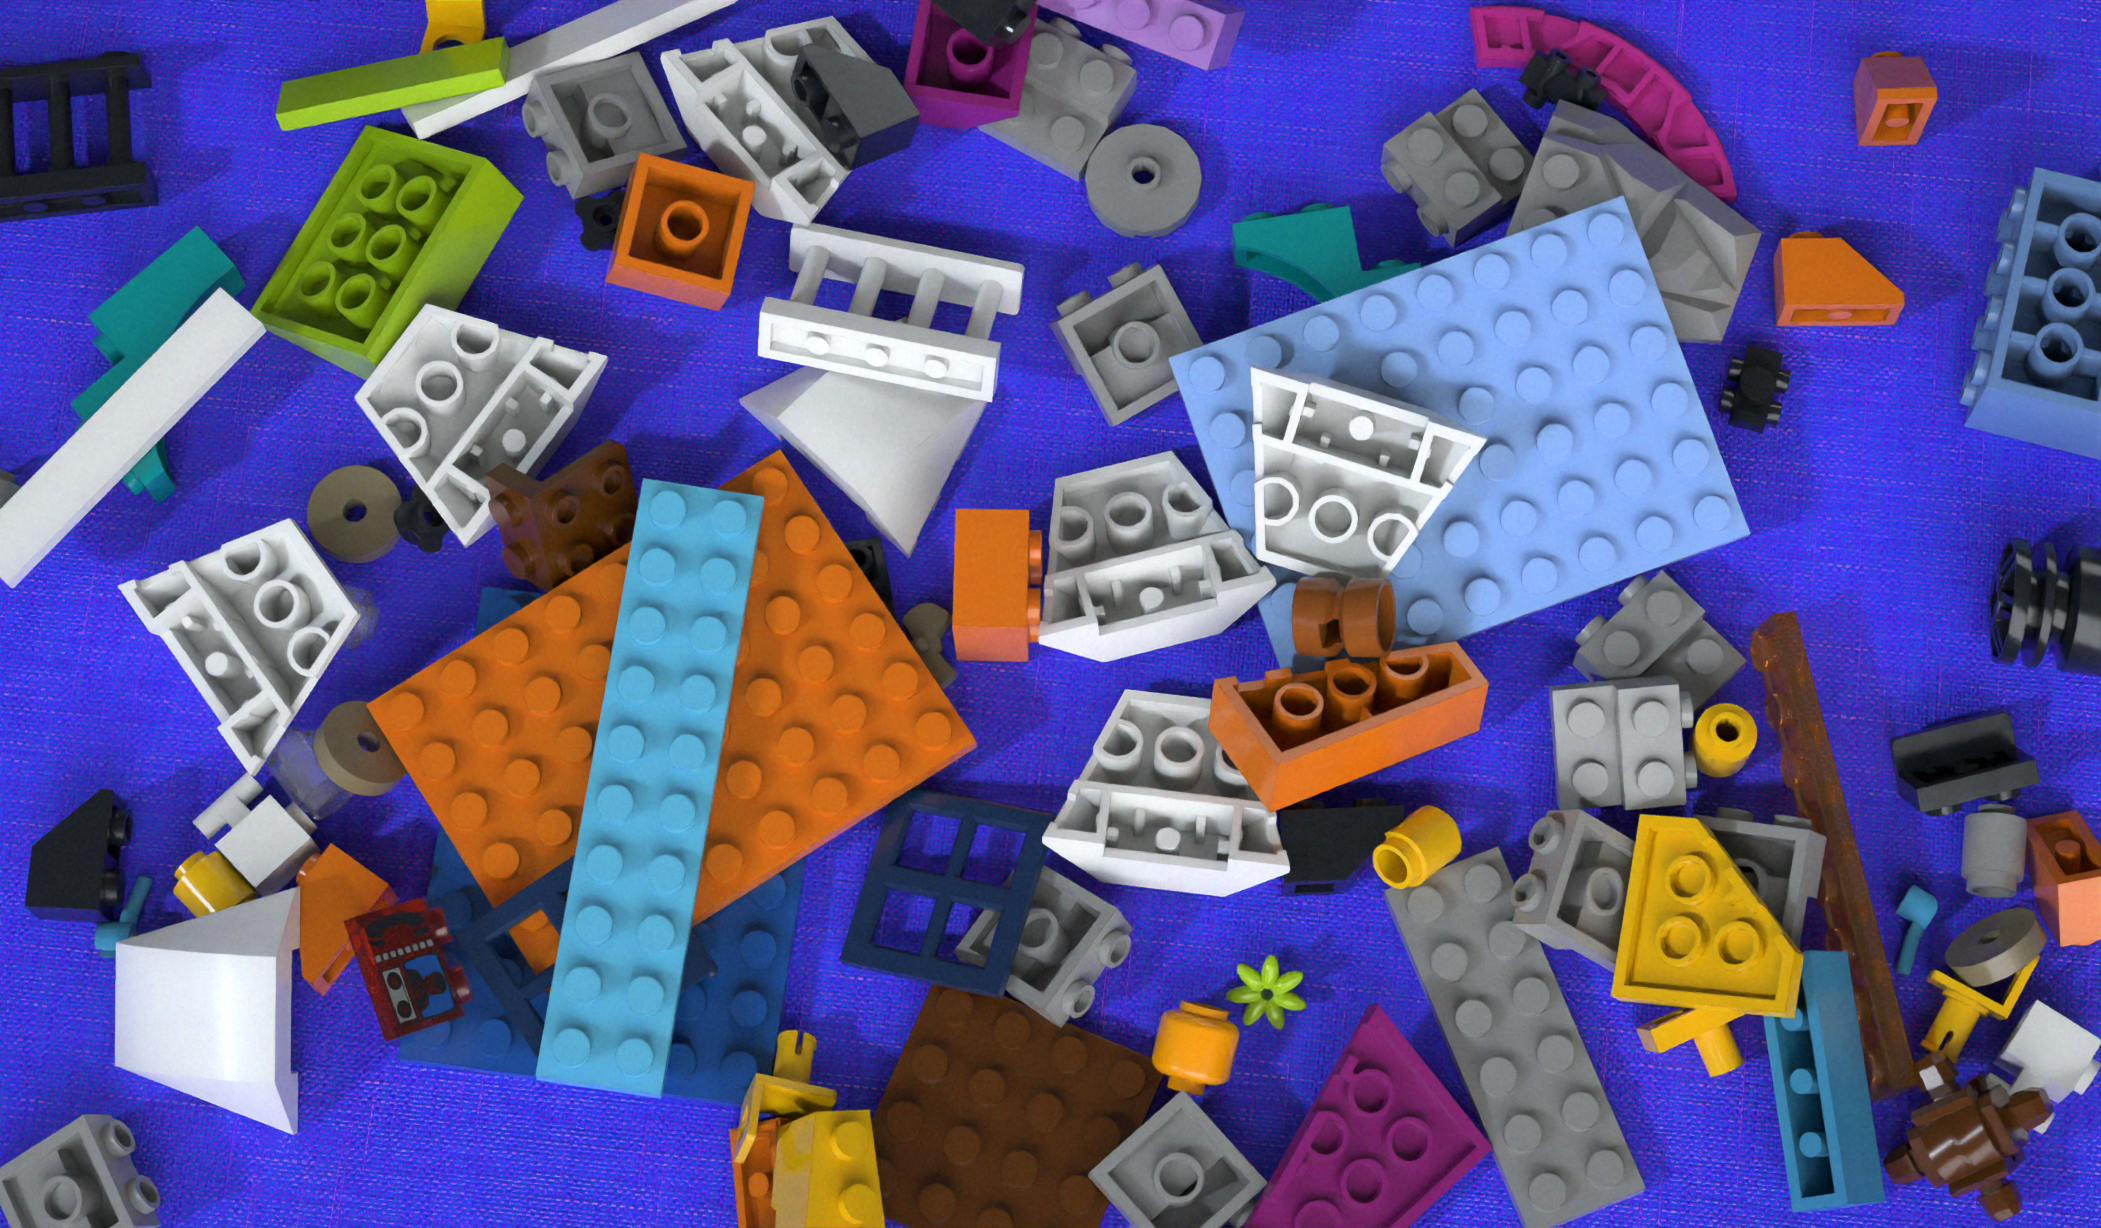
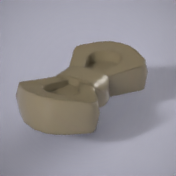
[902,603,957,690]

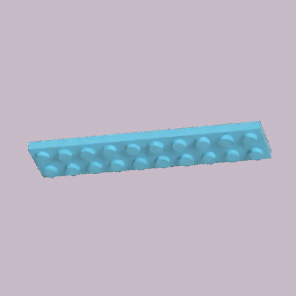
[535,478,764,1099]

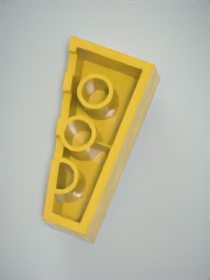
[771,1109,885,1228]

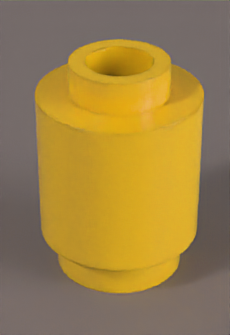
[1688,703,1757,778]
[1372,805,1462,889]
[173,851,259,918]

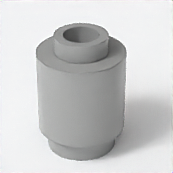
[1961,804,2028,898]

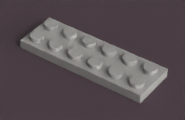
[1383,846,1646,1228]

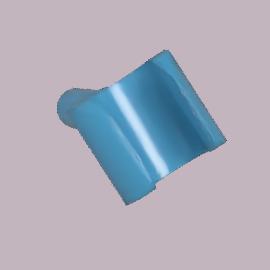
[94,876,153,958]
[1894,885,1938,976]

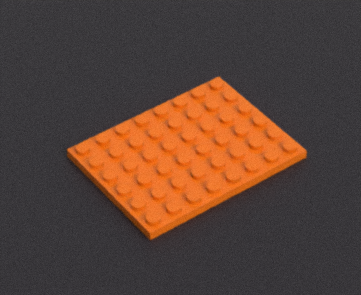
[366,449,977,996]

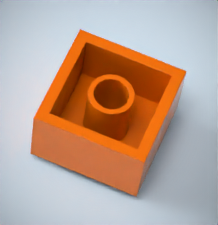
[605,152,756,312]
[952,509,1043,662]

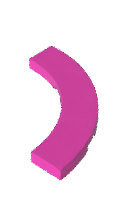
[1468,5,1737,204]

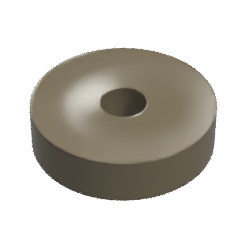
[307,465,404,563]
[313,701,407,796]
[1944,908,2047,987]

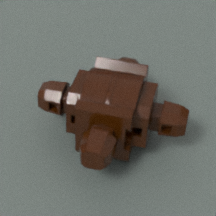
[1883,1050,2054,1222]

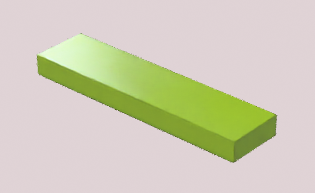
[275,36,510,131]

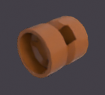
[1292,577,1396,658]

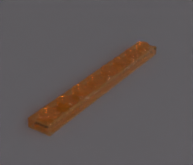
[1750,611,1918,1102]

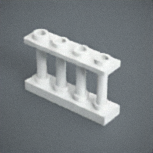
[758,223,1025,403]

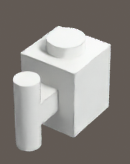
[192,772,322,897]
[1986,1000,2101,1134]

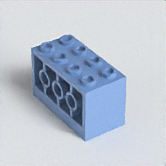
[1959,167,2101,460]

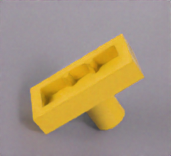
[1636,1007,1745,1077]

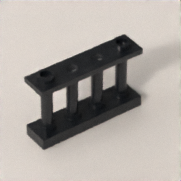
[0,51,159,223]

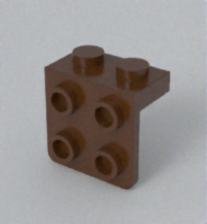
[484,439,638,592]

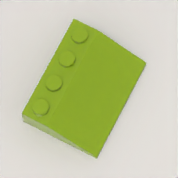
[250,125,524,380]

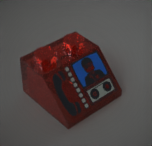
[343,897,474,1042]

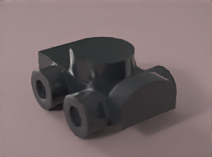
[1518,49,1607,111]
[1718,345,1791,434]

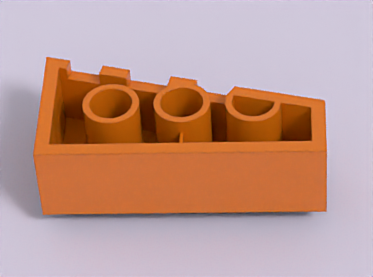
[1208,641,1489,813]

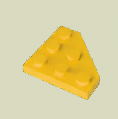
[1611,814,1804,1019]

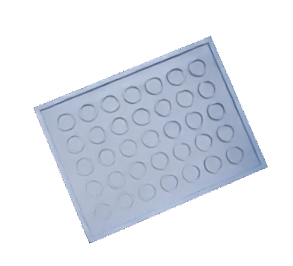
[1168,196,1750,675]

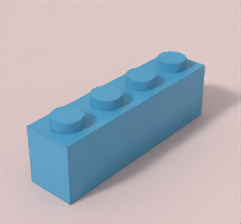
[1763,950,1886,1213]

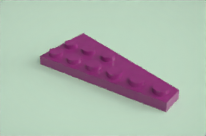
[1242,1004,1493,1228]

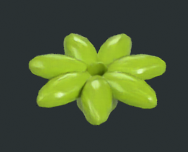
[1226,954,1307,1030]

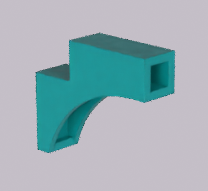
[1231,203,1421,304]
[70,225,246,505]

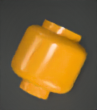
[1151,1000,1240,1096]

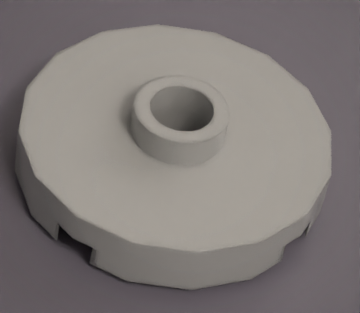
[1085,123,1202,238]

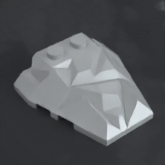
[1505,99,1762,344]

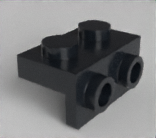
[1889,710,2040,816]

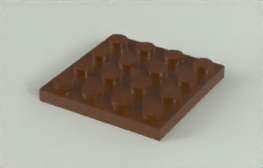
[871,984,1165,1228]

